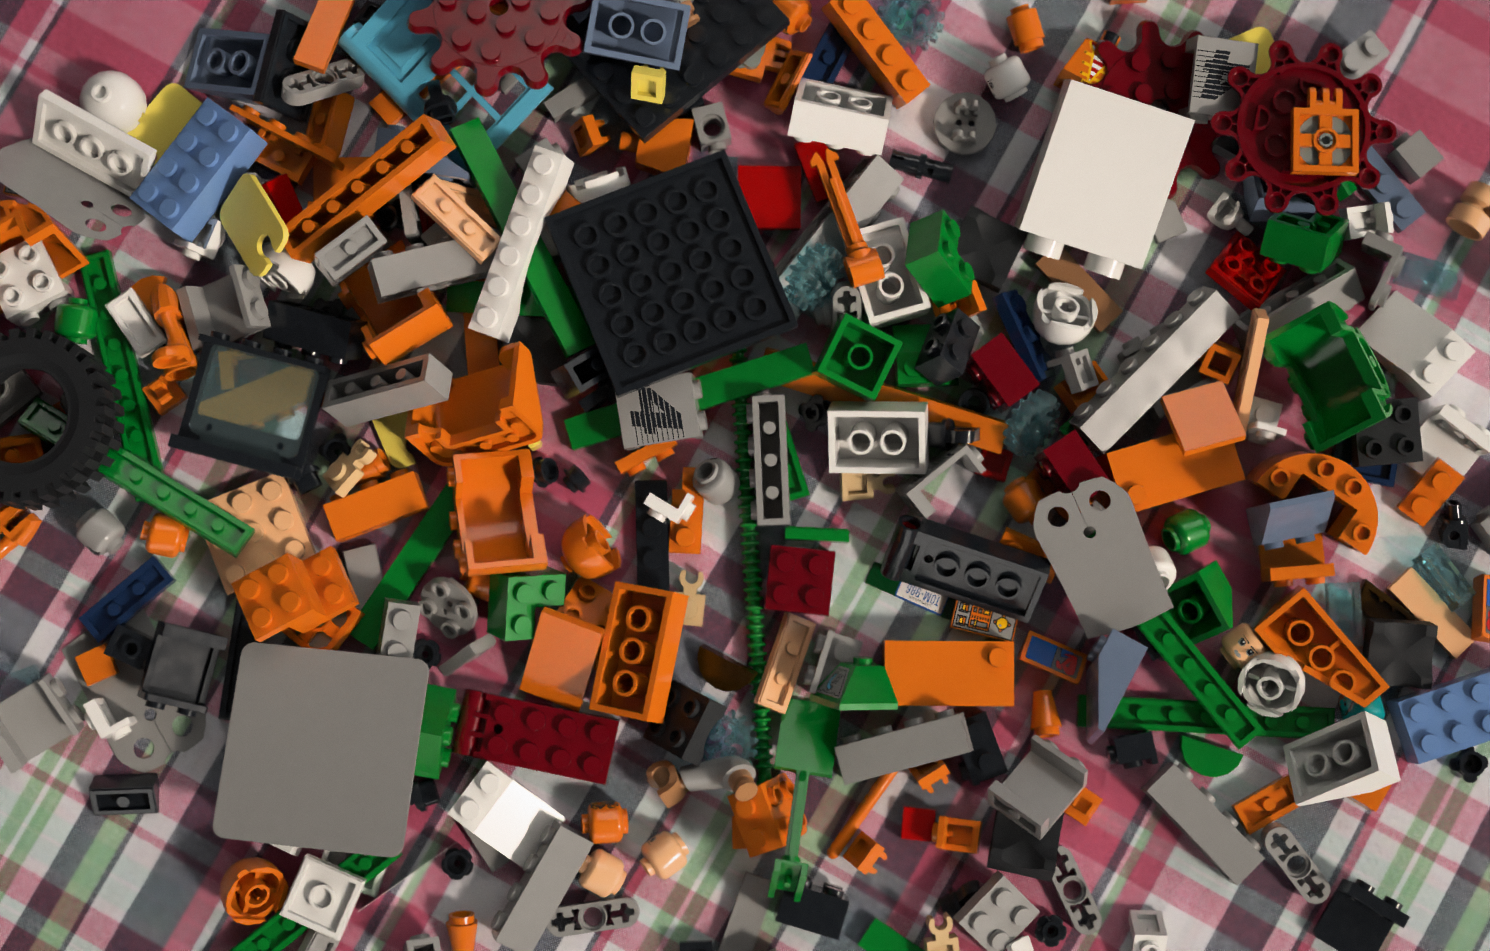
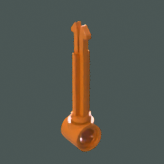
[810,149,885,289]

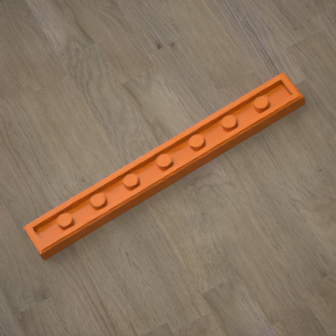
[763,347,1010,454]

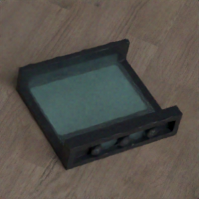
[168,331,331,481]

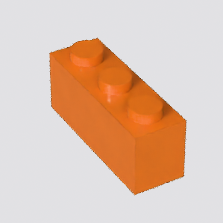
[323,468,430,543]

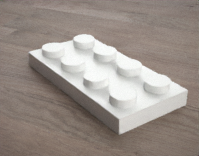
[32,89,157,197]

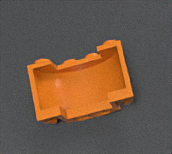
[0,200,90,314]
[338,240,453,366]
[446,449,548,577]
[1245,450,1378,555]

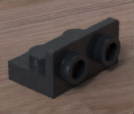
[957,711,1008,786]

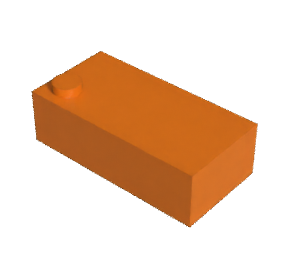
[1097,433,1245,512]
[589,581,689,724]
[882,640,1014,707]

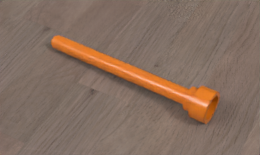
[827,771,898,859]

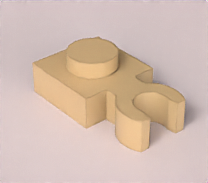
[322,438,377,498]
[839,473,895,501]
[676,570,706,627]
[923,912,959,951]

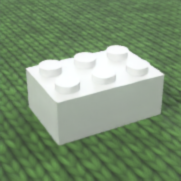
[787,78,893,156]
[827,401,929,474]

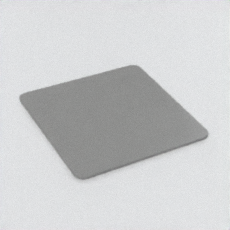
[213,642,429,858]

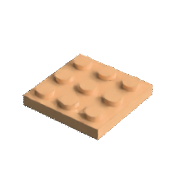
[205,474,316,595]

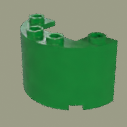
[1263,301,1393,453]

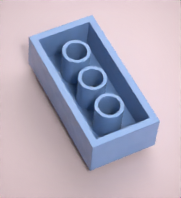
[130,97,268,243]
[1386,667,1490,764]

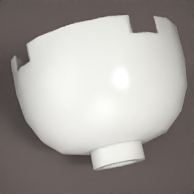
[79,70,147,133]
[566,166,630,203]
[259,243,316,303]
[1032,282,1098,346]
[1238,651,1305,718]

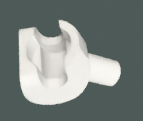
[1207,191,1254,236]

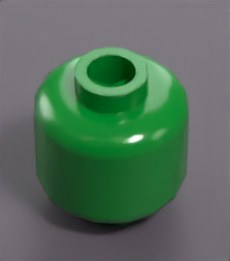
[54,297,98,345]
[1161,508,1211,555]

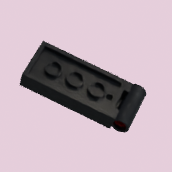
[880,515,1051,623]

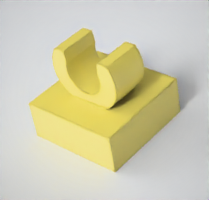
[631,64,666,104]

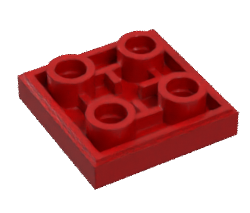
[738,165,801,231]
[1205,231,1286,311]

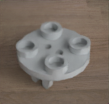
[933,92,996,155]
[418,577,480,639]

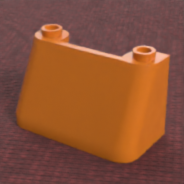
[404,341,543,466]

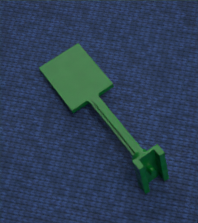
[767,698,841,902]

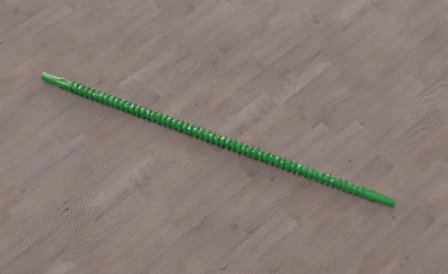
[729,348,774,785]

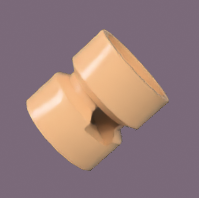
[1446,181,1490,241]

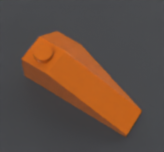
[1253,585,1390,708]

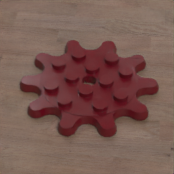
[407,0,591,97]
[1081,20,1221,199]
[1210,40,1397,216]

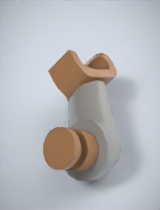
[646,755,758,809]

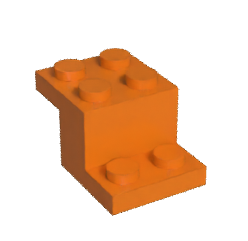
[231,546,360,642]

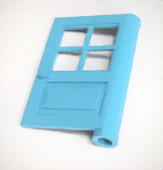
[338,0,554,178]

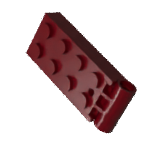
[452,688,620,785]

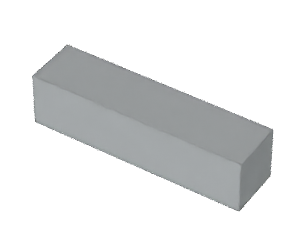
[543,77,599,123]

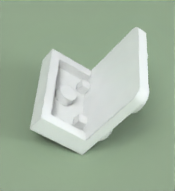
[0,240,76,326]
[1404,404,1490,476]

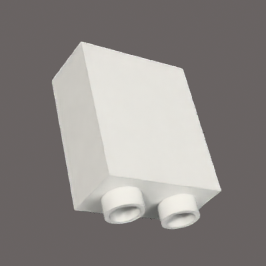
[1014,79,1195,280]

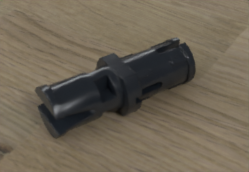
[889,149,954,184]

